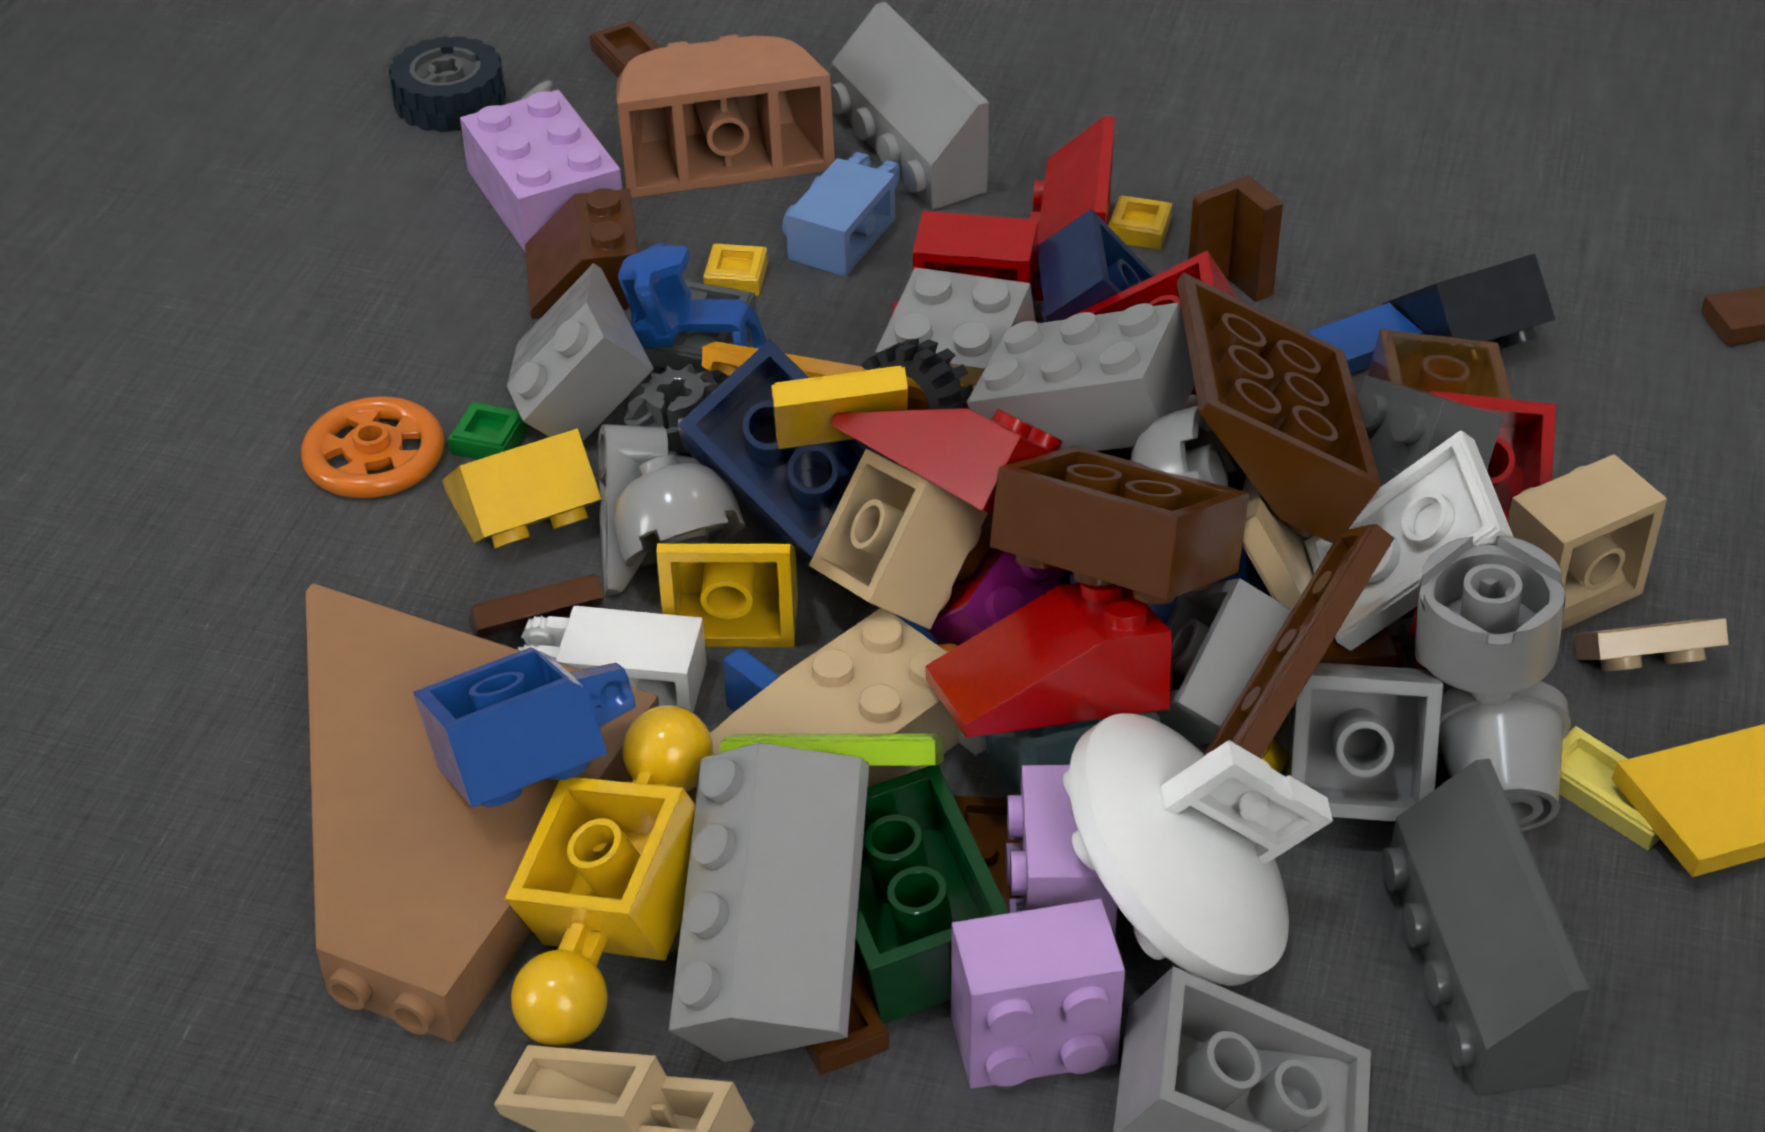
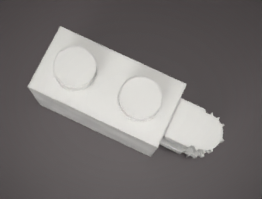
[518,606,707,712]

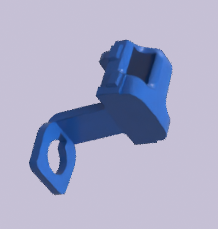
[618,242,767,349]

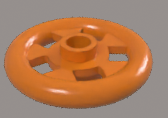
[300,396,445,499]

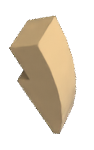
[494,1045,754,1132]

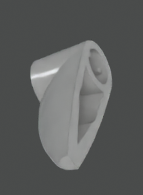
[597,424,668,595]

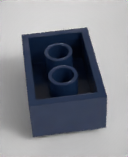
[677,339,898,576]

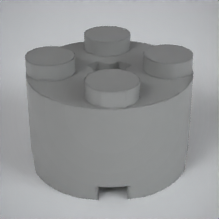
[1415,536,1565,704]

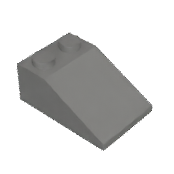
[507,263,654,442]
[1113,966,1371,1132]

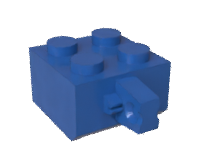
[413,647,636,808]

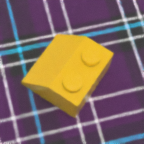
[442,428,602,549]
[656,544,798,647]

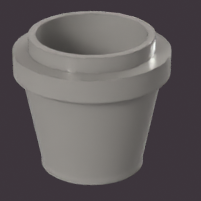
[1438,681,1571,832]

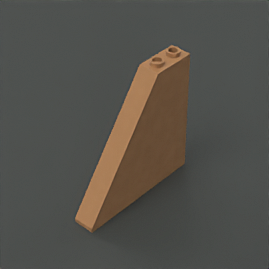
[305,583,659,1043]

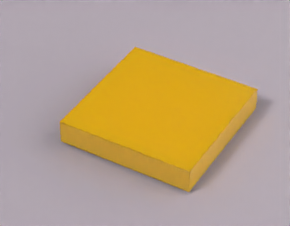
[771,366,908,449]

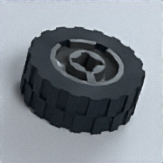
[389,36,506,132]

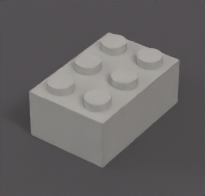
[967,302,1195,451]

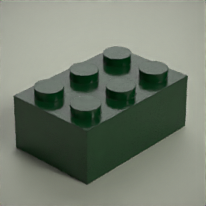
[854,764,1010,1024]

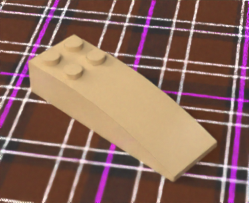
[670,608,959,952]

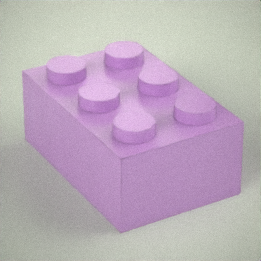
[460,89,622,253]

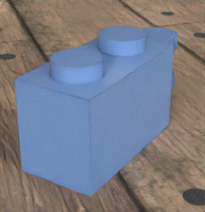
[782,152,901,277]

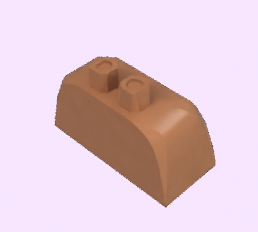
[616,34,835,198]

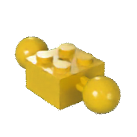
[504,705,713,1047]

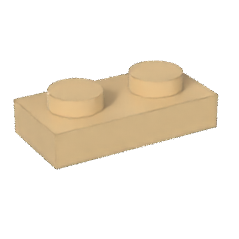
[1574,618,1729,671]

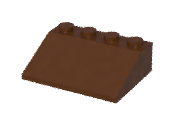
[1177,272,1381,544]

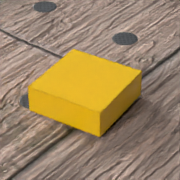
[1108,195,1172,250]
[703,243,768,296]

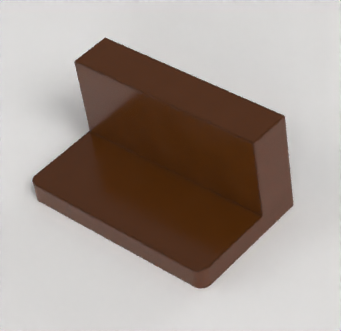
[1188,175,1283,302]

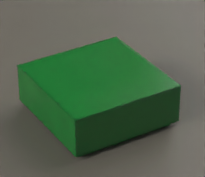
[448,402,529,460]

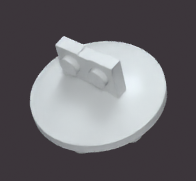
[1063,713,1333,986]

